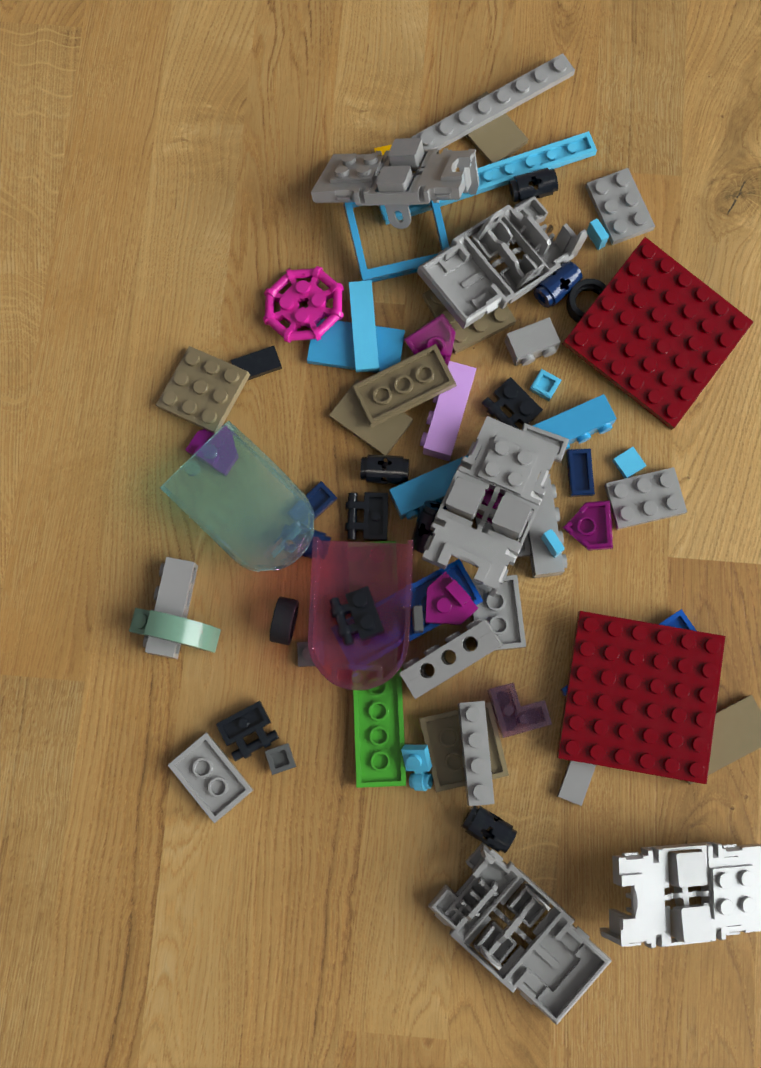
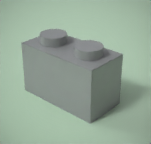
[505,317,561,366]

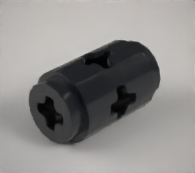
[508,168,558,203]
[360,455,410,484]
[411,500,447,553]
[461,806,517,853]

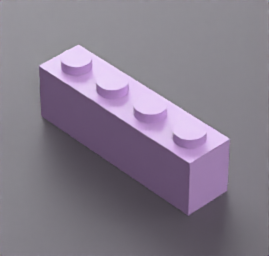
[420,361,476,462]

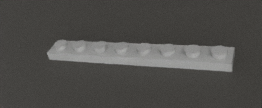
[412,53,575,150]

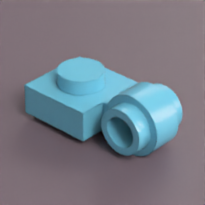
[401,744,433,791]

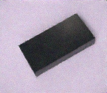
[230,346,282,381]

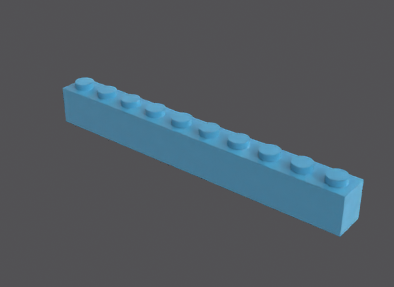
[389,394,617,520]

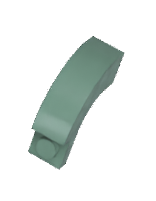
[129,608,221,653]

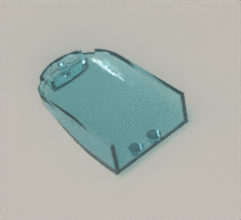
[160,421,315,572]

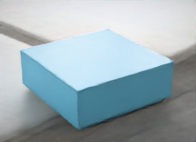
[586,218,609,250]
[529,369,561,401]
[612,447,647,479]
[541,529,565,558]

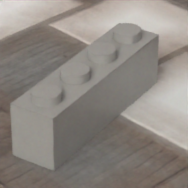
[526,478,567,578]
[143,557,198,659]
[458,701,495,806]

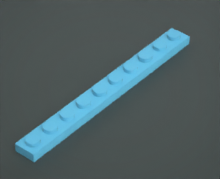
[378,131,597,225]

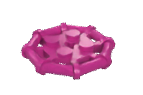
[263,266,344,343]

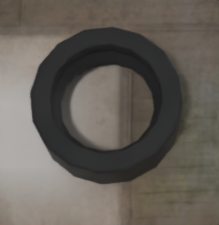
[566,279,606,323]
[270,596,299,645]

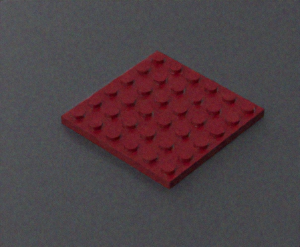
[562,237,753,430]
[557,611,726,784]

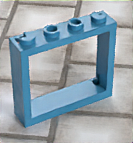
[343,200,449,283]

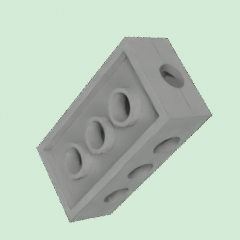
[399,618,503,699]

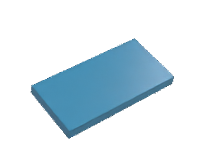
[307,319,405,373]

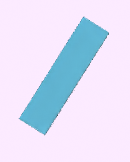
[349,280,379,372]

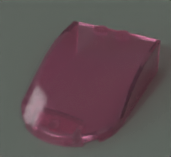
[308,537,415,690]

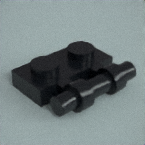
[482,377,543,430]
[345,492,388,541]
[329,586,385,646]
[216,701,279,762]

